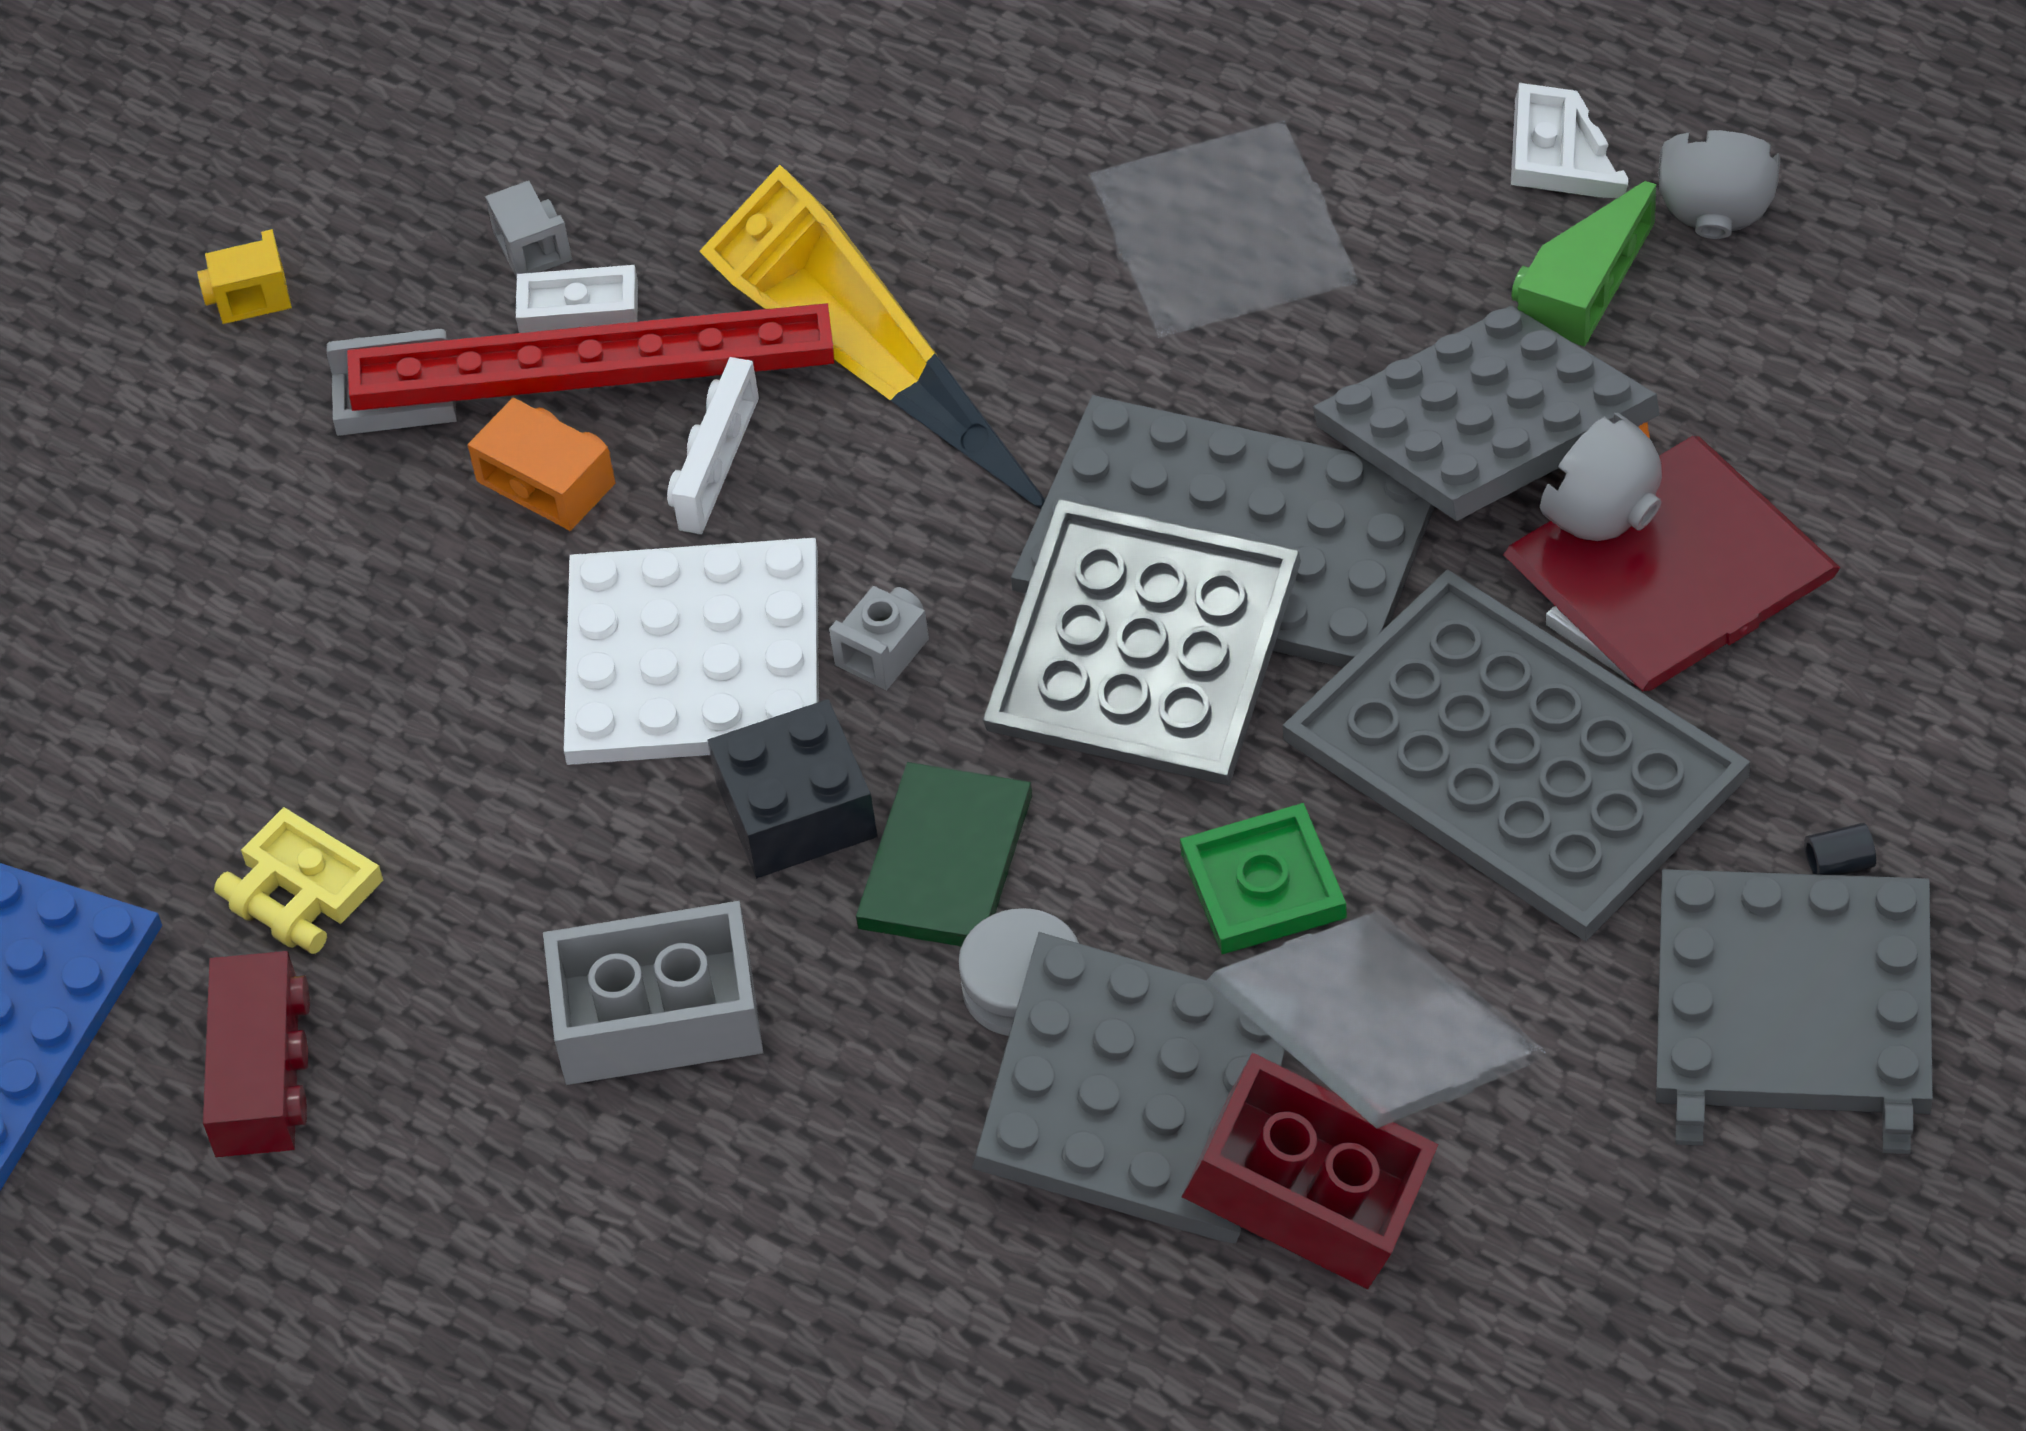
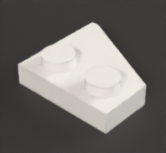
[1511,83,1628,198]

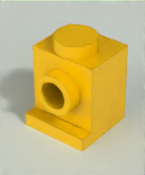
[197,229,292,324]

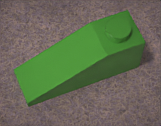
[1511,181,1656,347]

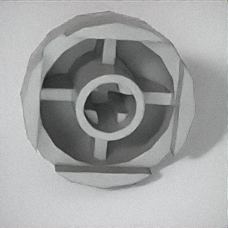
[1658,130,1780,239]
[1540,413,1662,541]

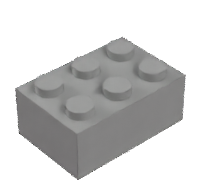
[543,901,763,1085]

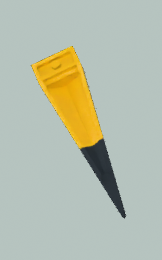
[700,165,1045,509]

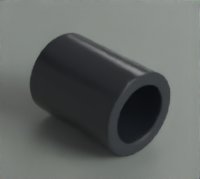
[1804,822,1876,875]

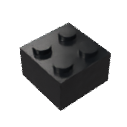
[707,699,878,879]

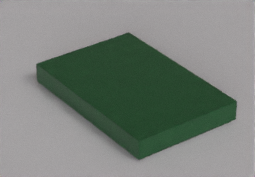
[856,762,1032,947]

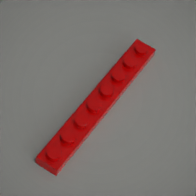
[347,303,835,411]

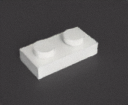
[516,265,638,333]

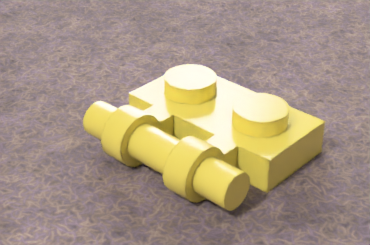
[214,807,383,954]

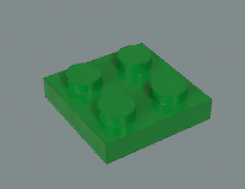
[1180,803,1347,955]

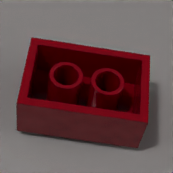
[1181,1052,1439,1290]

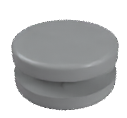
[959,908,1079,1036]

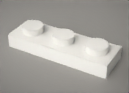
[667,357,759,534]

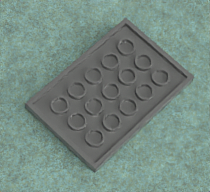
[1011,395,1435,667]
[1283,569,1750,942]

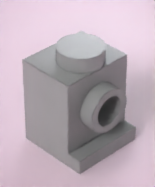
[485,181,572,278]
[829,586,929,691]

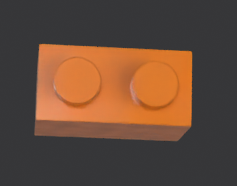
[467,397,616,531]

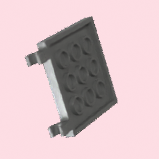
[1656,869,1933,1154]

